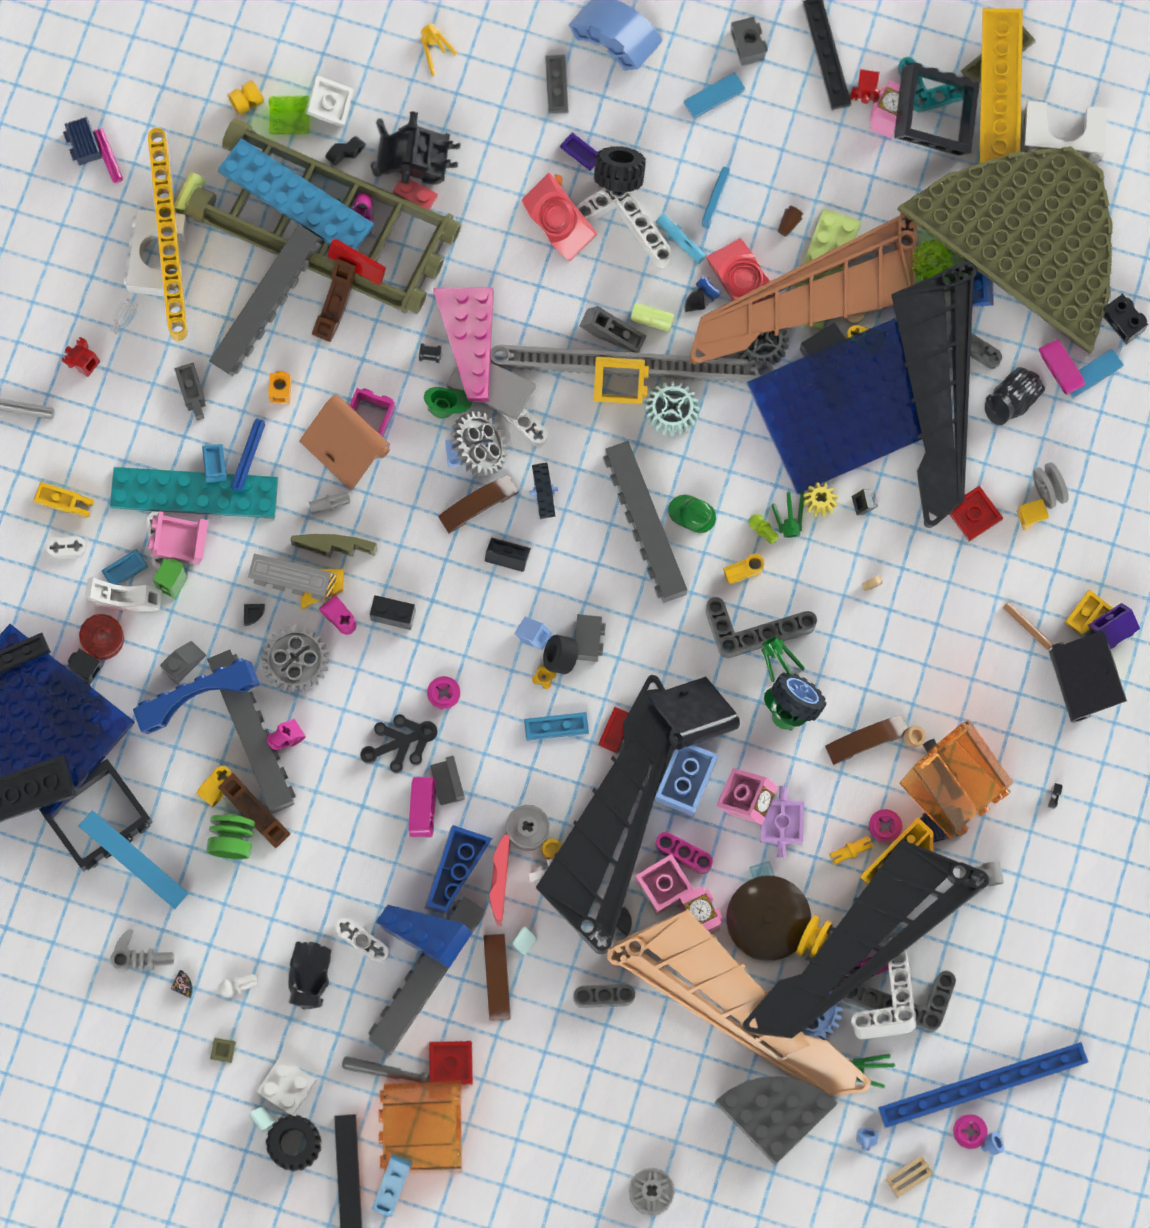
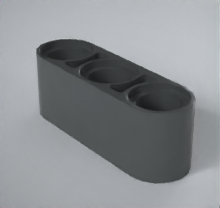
[573,984,635,1008]

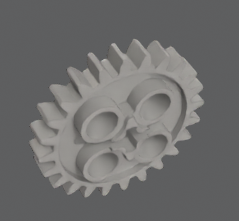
[451,411,508,477]
[261,625,329,693]

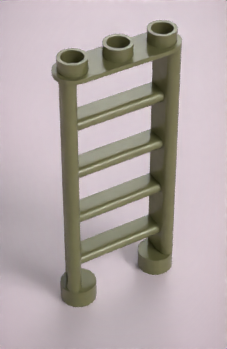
[186,118,462,314]

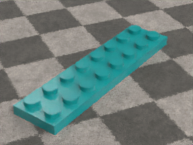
[110,467,278,519]

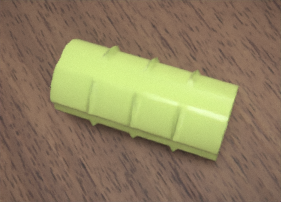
[174,172,206,215]
[630,303,674,332]

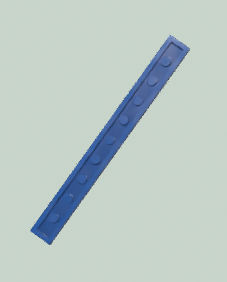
[878,1042,1088,1128]

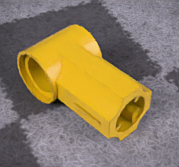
[723,554,764,585]

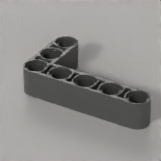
[705,597,817,658]
[843,971,956,1033]

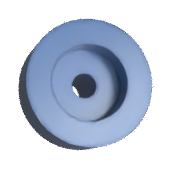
[856,1128,879,1151]
[981,1132,1004,1155]

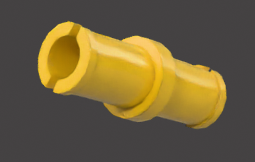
[829,836,873,865]

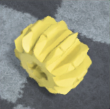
[803,482,838,518]

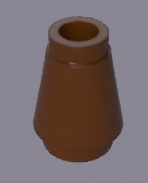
[777,205,803,237]

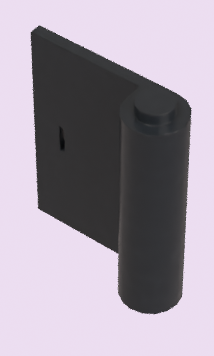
[1049,630,1127,723]
[648,676,740,750]

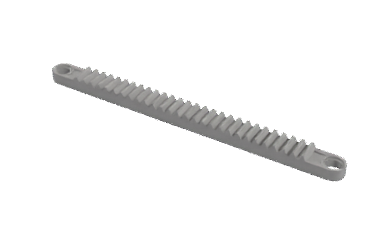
[491,345,775,383]

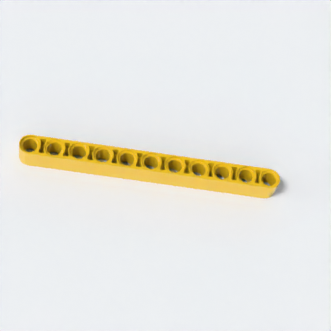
[148,128,188,341]

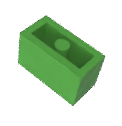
[153,558,187,599]

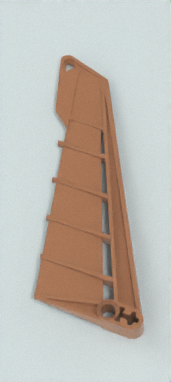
[689,213,917,365]

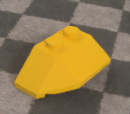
[859,817,933,885]

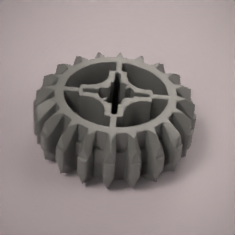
[736,329,789,369]

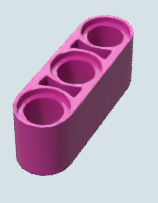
[1039,339,1085,395]
[409,777,436,837]
[656,832,713,874]

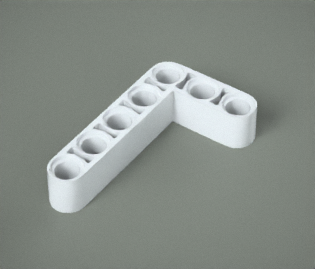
[577,188,672,269]
[851,932,916,1039]

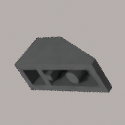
[579,306,647,353]

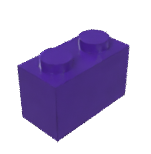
[1088,603,1140,649]

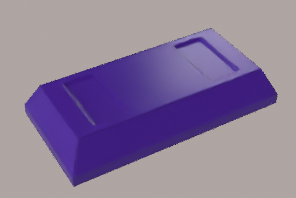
[559,132,598,171]

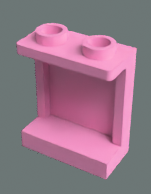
[148,511,208,565]

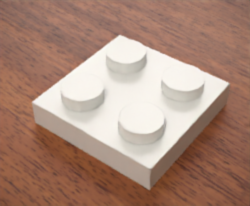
[305,75,353,128]
[256,1056,316,1116]

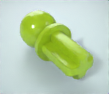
[749,514,779,544]

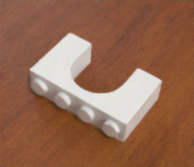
[1022,101,1108,162]
[123,209,187,296]

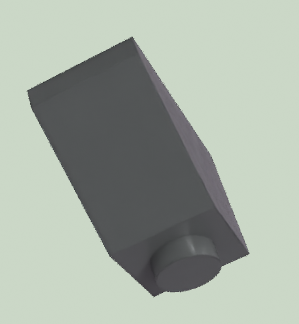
[160,641,207,685]

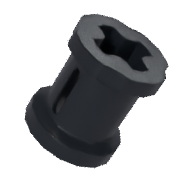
[419,343,441,363]

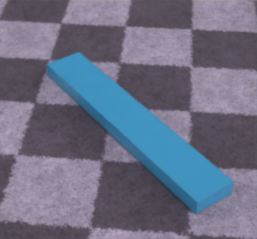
[79,810,189,909]

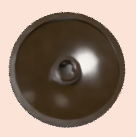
[726,876,811,961]

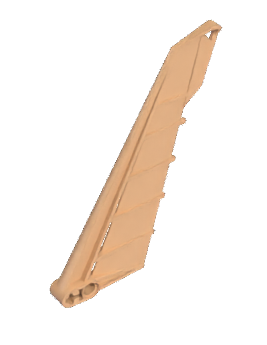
[607,909,871,1096]

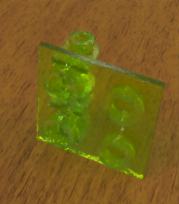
[269,96,310,134]

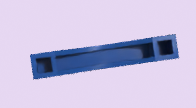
[133,658,260,734]

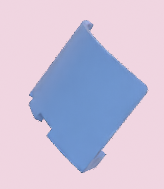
[569,0,662,70]

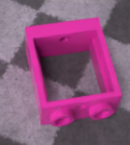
[349,388,396,437]

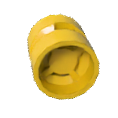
[227,80,264,116]

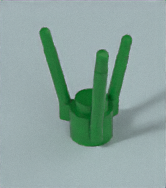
[771,491,805,538]
[761,637,805,682]
[850,1054,895,1088]

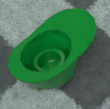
[424,387,473,419]
[668,494,716,533]
[764,688,806,731]

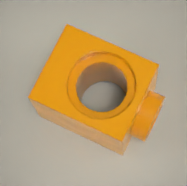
[268,371,292,404]

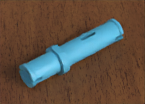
[656,213,707,264]

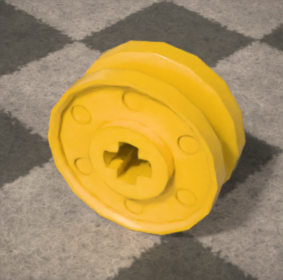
[796,915,833,958]

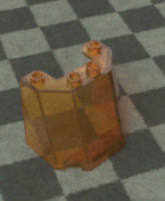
[900,720,1014,839]
[379,1081,463,1173]

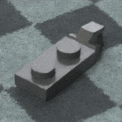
[174,362,206,420]

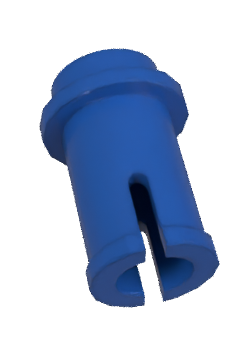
[695,276,721,302]

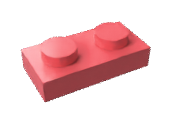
[393,177,438,210]

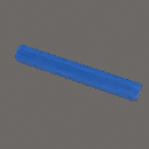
[231,418,265,492]

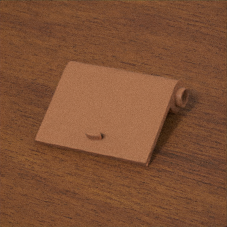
[299,394,390,490]

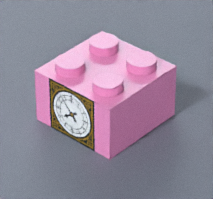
[869,80,900,139]
[716,768,778,825]
[635,854,694,915]
[678,886,723,934]

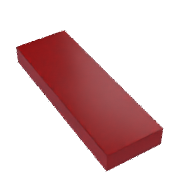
[328,238,386,286]

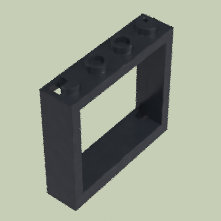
[894,63,980,156]
[39,759,153,872]

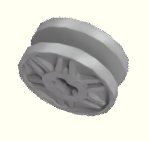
[1032,462,1069,509]
[506,805,550,851]
[629,1168,675,1216]

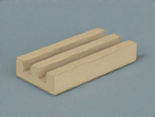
[885,1155,934,1198]

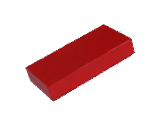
[598,707,628,754]

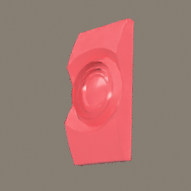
[521,173,598,261]
[706,238,774,305]
[489,835,510,926]

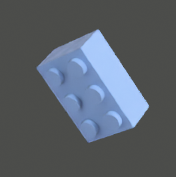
[655,745,718,817]

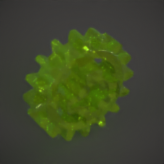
[911,240,955,281]

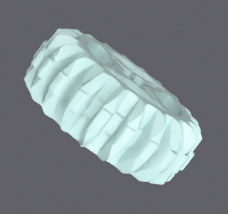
[645,381,700,436]

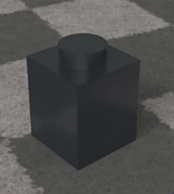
[68,648,103,683]

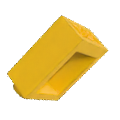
[593,357,649,404]

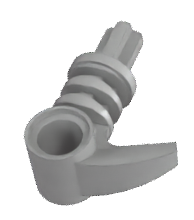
[110,929,174,972]

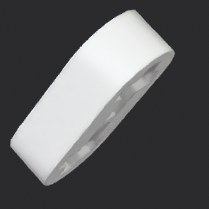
[46,537,87,559]

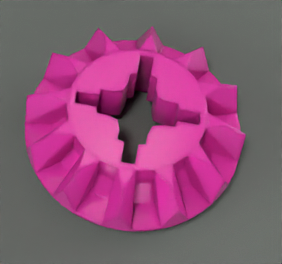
[427,676,460,710]
[869,809,902,843]
[953,1114,988,1149]

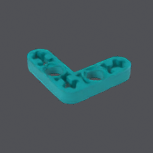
[898,57,964,113]

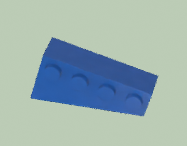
[424,825,493,915]
[376,904,472,968]

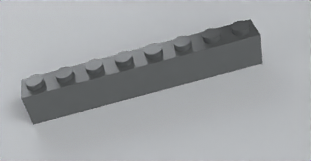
[209,224,322,377]
[603,441,687,603]
[207,650,296,814]
[368,896,486,1055]

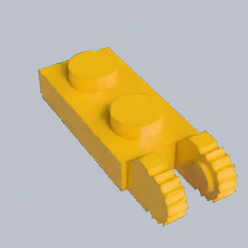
[33,482,95,518]

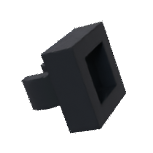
[852,489,878,516]

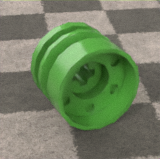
[206,814,255,860]

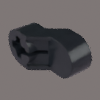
[325,136,366,166]

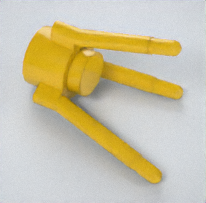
[420,24,457,76]

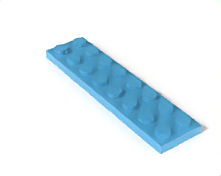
[218,138,374,250]

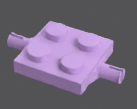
[760,786,804,858]

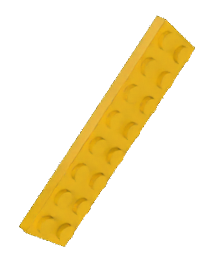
[979,8,1023,164]

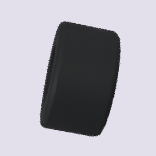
[543,634,578,675]

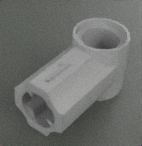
[960,861,1004,886]

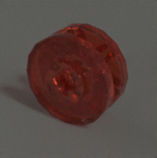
[79,614,125,660]

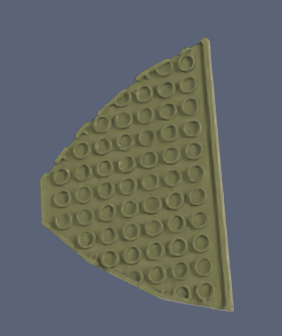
[897,146,1113,354]

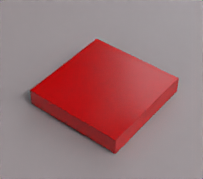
[949,485,1003,542]
[429,1041,473,1086]

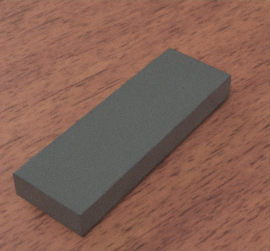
[545,55,568,114]

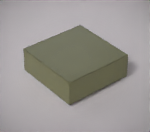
[210,1038,236,1063]

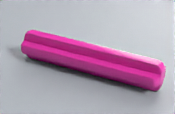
[93,128,123,184]

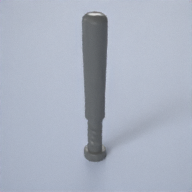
[342,1056,427,1086]

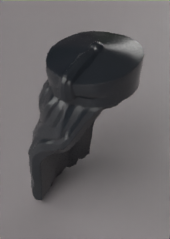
[985,367,1045,425]
[288,941,332,1010]

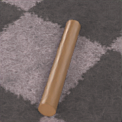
[1003,602,1054,650]

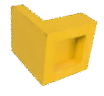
[1016,499,1049,530]

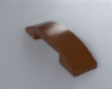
[312,259,356,342]
[438,475,519,534]
[825,715,907,765]
[218,773,291,849]
[483,934,511,1021]

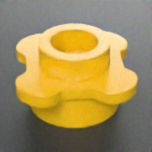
[532,665,556,689]

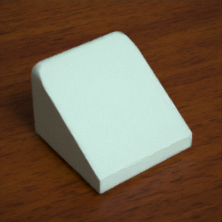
[512,927,536,955]
[249,1107,276,1133]

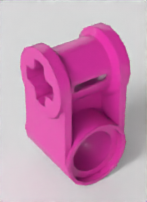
[353,193,373,234]
[319,595,357,635]
[266,719,306,750]

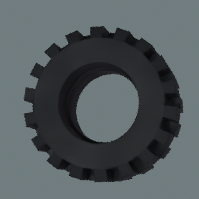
[594,146,646,192]
[266,1115,322,1171]

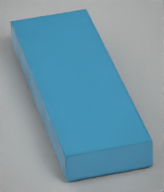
[684,72,745,119]
[702,166,730,229]
[1070,349,1124,399]
[524,712,589,741]
[372,1154,413,1217]

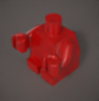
[850,69,881,104]
[62,337,101,377]

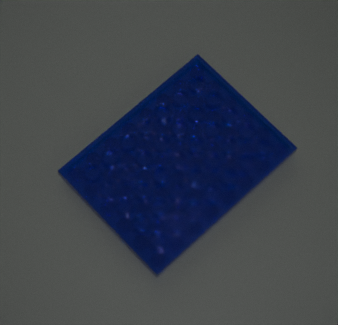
[747,318,923,494]
[0,624,135,819]

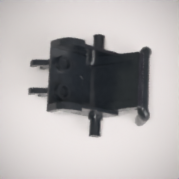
[370,111,461,185]

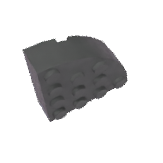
[715,1076,838,1165]

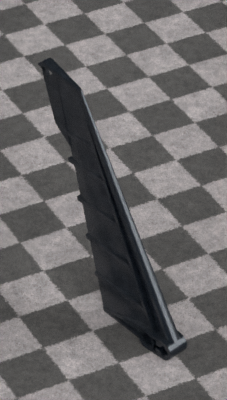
[891,261,977,528]
[536,675,672,955]
[742,840,989,1039]

